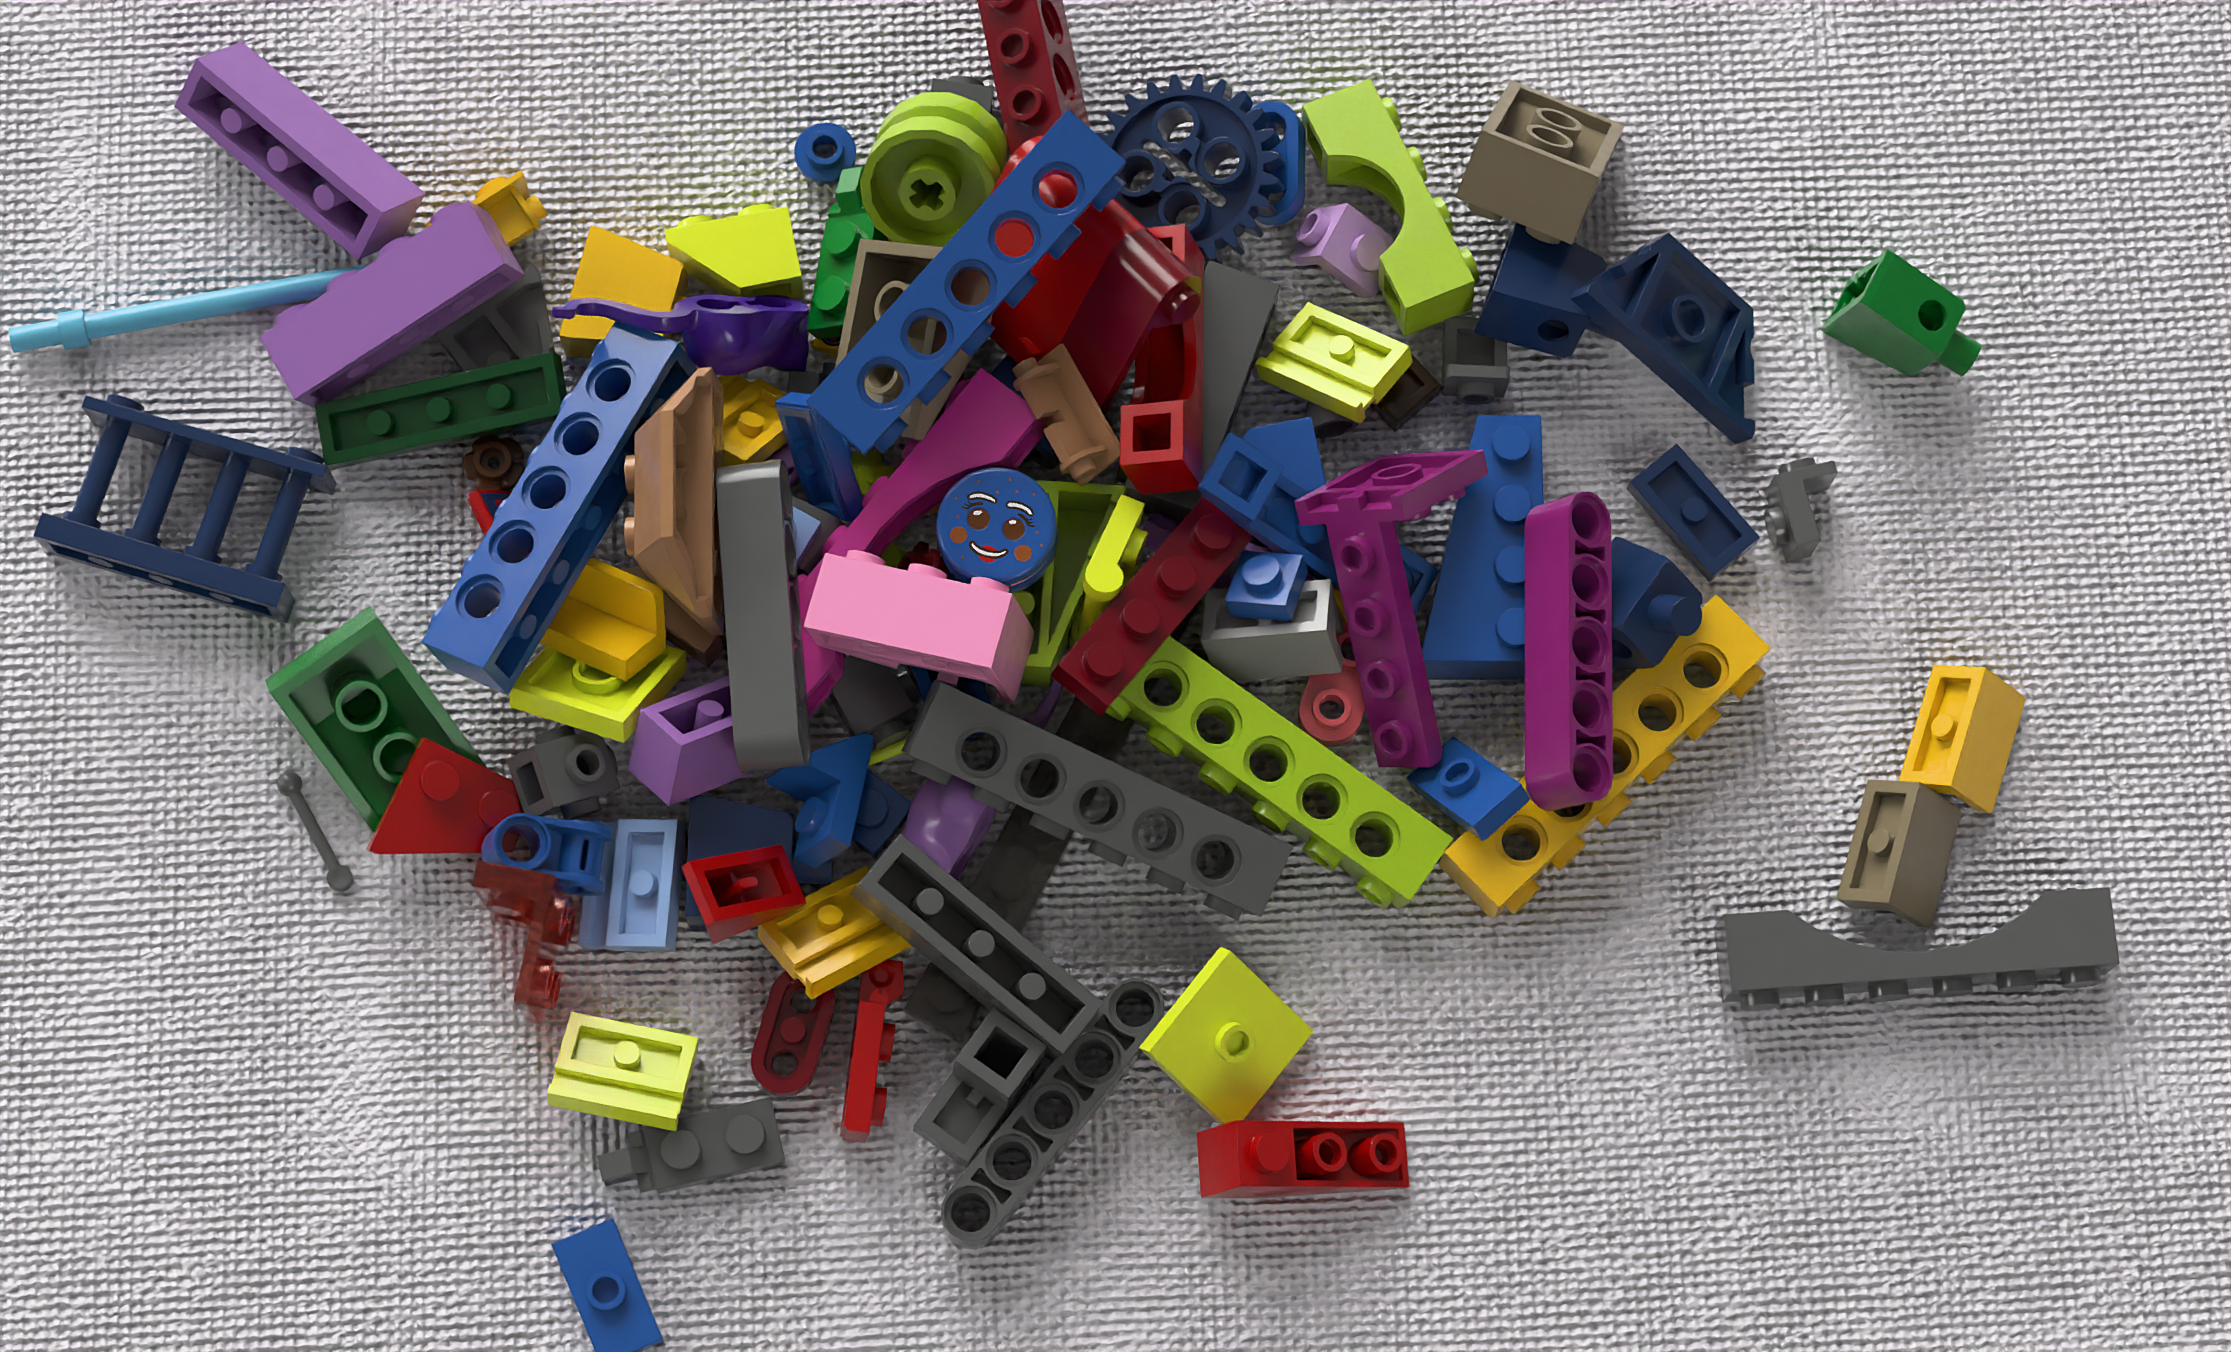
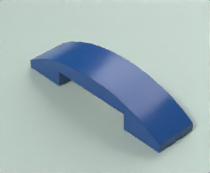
[1197,433,1440,616]

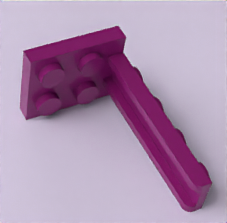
[1295,450,1488,767]

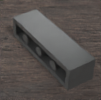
[1116,260,1280,523]
[849,834,1104,1061]

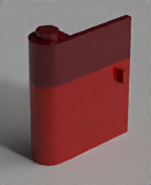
[990,135,1202,414]

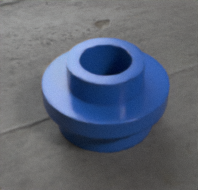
[794,122,856,184]

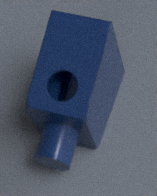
[1474,222,1618,358]
[1611,537,1703,670]
[685,795,833,929]

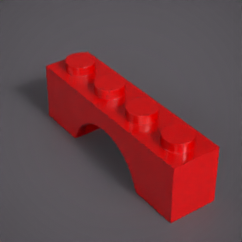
[1120,224,1204,495]

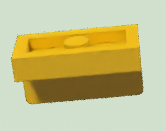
[539,557,667,682]
[1899,665,2025,813]

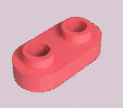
[1298,622,1366,747]

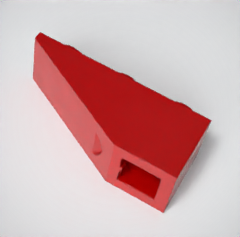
[1196,1120,1409,1198]

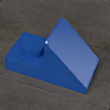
[766,732,874,869]

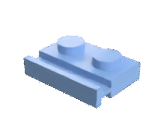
[578,819,687,952]

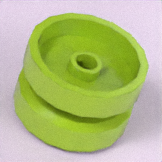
[860,92,1010,247]

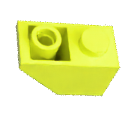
[664,204,805,299]

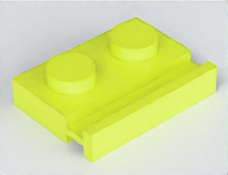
[1255,302,1413,424]
[547,1012,699,1131]

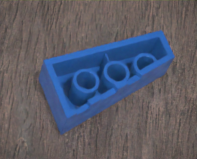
[1421,415,1544,680]

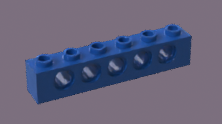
[806,109,1126,456]
[421,321,697,695]

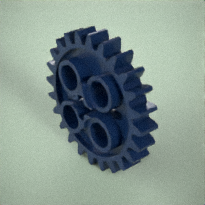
[1094,73,1286,265]

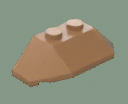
[624,367,724,635]

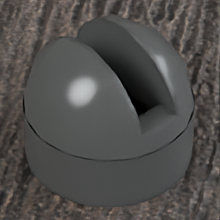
[1306,401,1359,438]

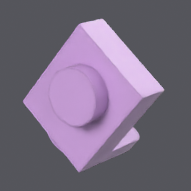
[1290,203,1396,298]

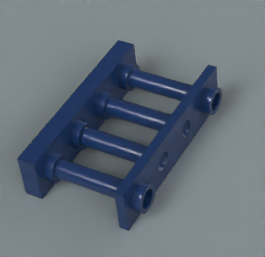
[33,394,337,623]

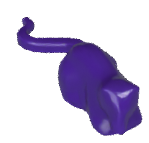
[552,294,809,376]

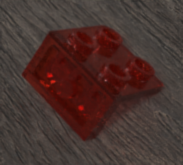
[472,860,576,1024]

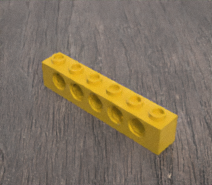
[1438,594,1771,920]

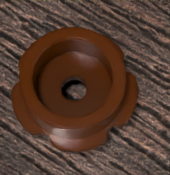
[462,434,525,491]

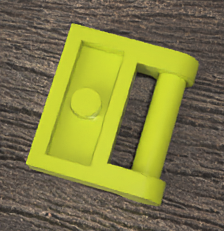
[1069,494,1149,648]

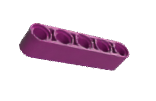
[1525,492,1613,811]

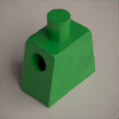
[1821,249,1982,377]

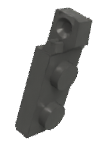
[597,1097,786,1194]

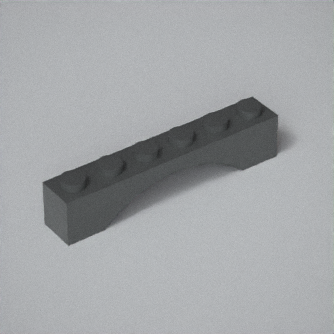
[1714,887,2120,1011]

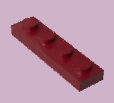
[1050,496,1253,717]

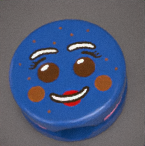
[936,467,1058,593]

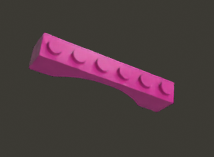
[798,368,1046,720]

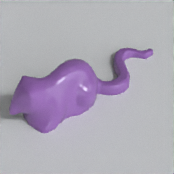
[902,678,1064,881]

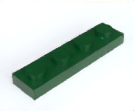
[315,352,567,469]

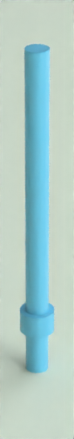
[9,263,371,353]

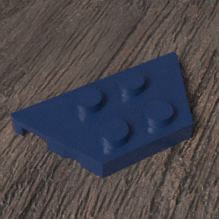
[1570,233,1755,445]

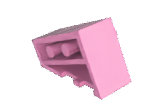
[803,550,1035,705]

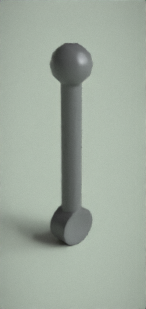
[277,771,354,892]

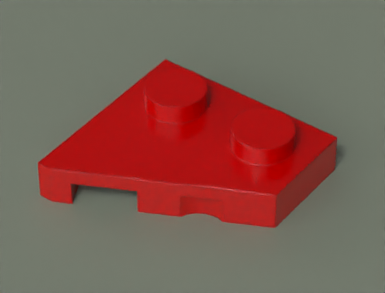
[366,738,524,854]

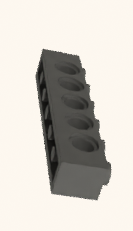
[901,680,1293,920]

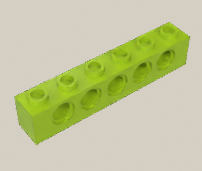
[1106,636,1454,909]

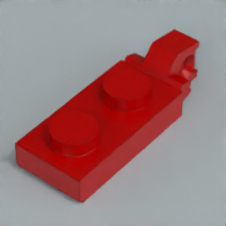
[839,959,904,1143]

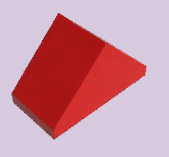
[681,844,807,944]

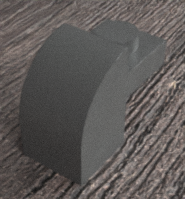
[913,1008,1047,1168]

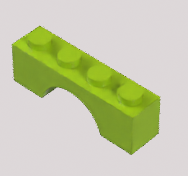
[1302,79,1480,337]

